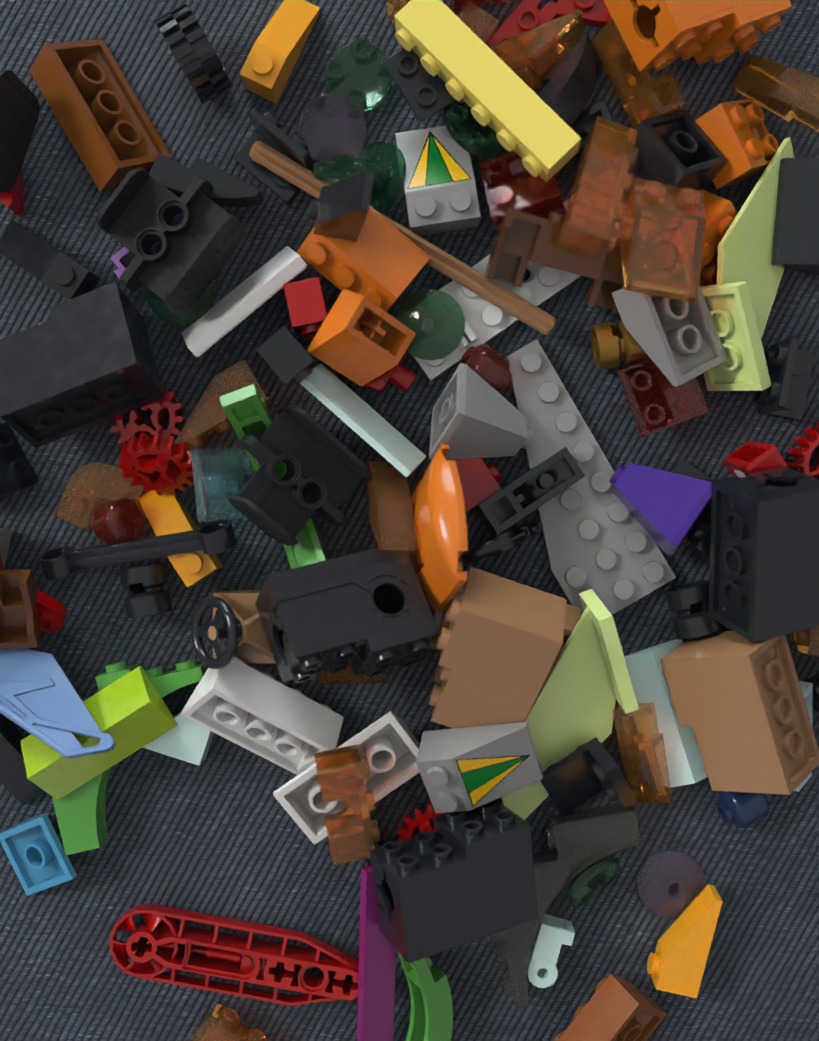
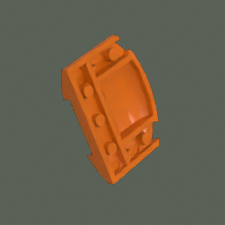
[407,444,468,611]

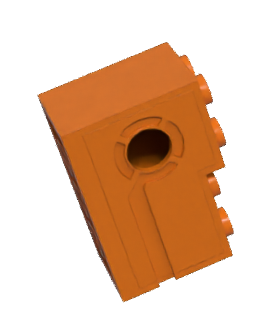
[603,0,793,72]

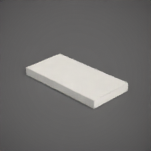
[181,246,307,357]

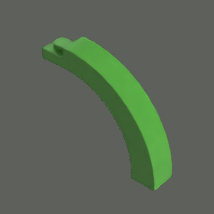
[219,384,329,569]
[396,950,453,1041]

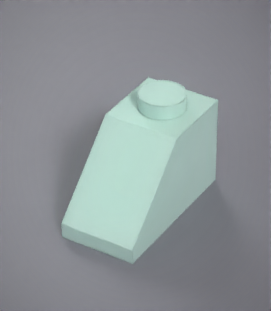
[142,711,214,766]

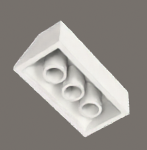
[180,657,344,775]
[273,711,420,845]

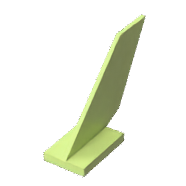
[700,137,795,391]
[501,589,639,820]

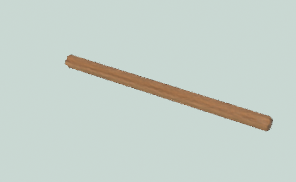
[249,140,556,335]

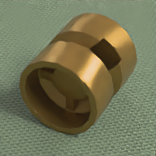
[590,320,649,370]

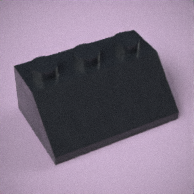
[772,157,819,275]

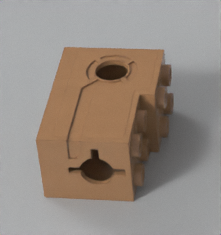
[428,566,566,728]
[660,631,819,795]

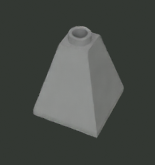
[429,363,532,460]

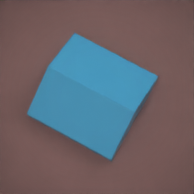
[0,813,77,896]

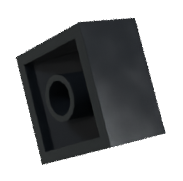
[637,109,728,205]

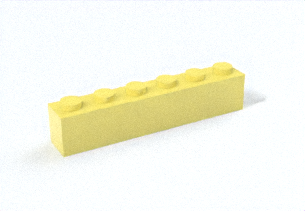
[394,0,581,183]

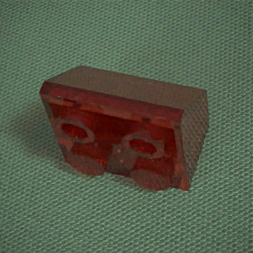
[479,151,568,234]
[617,359,709,438]

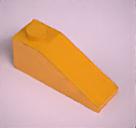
[240,0,321,104]
[138,490,223,588]
[647,884,723,998]

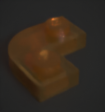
[54,462,143,529]

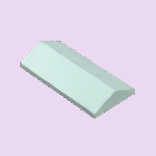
[300,363,426,477]
[624,639,708,790]

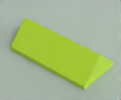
[20,665,178,800]

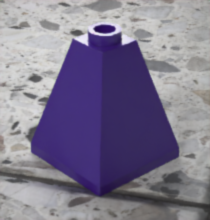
[609,462,712,558]

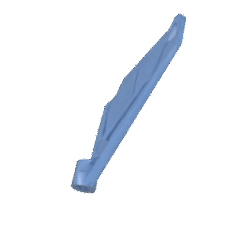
[0,648,116,759]

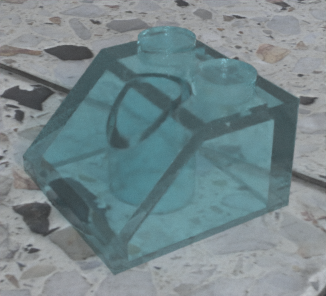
[191,448,253,522]

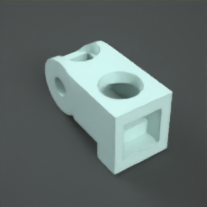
[525,912,575,988]

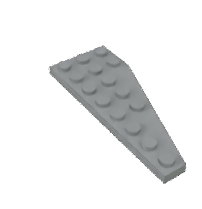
[506,339,676,617]

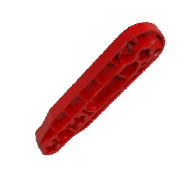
[109,904,359,1006]

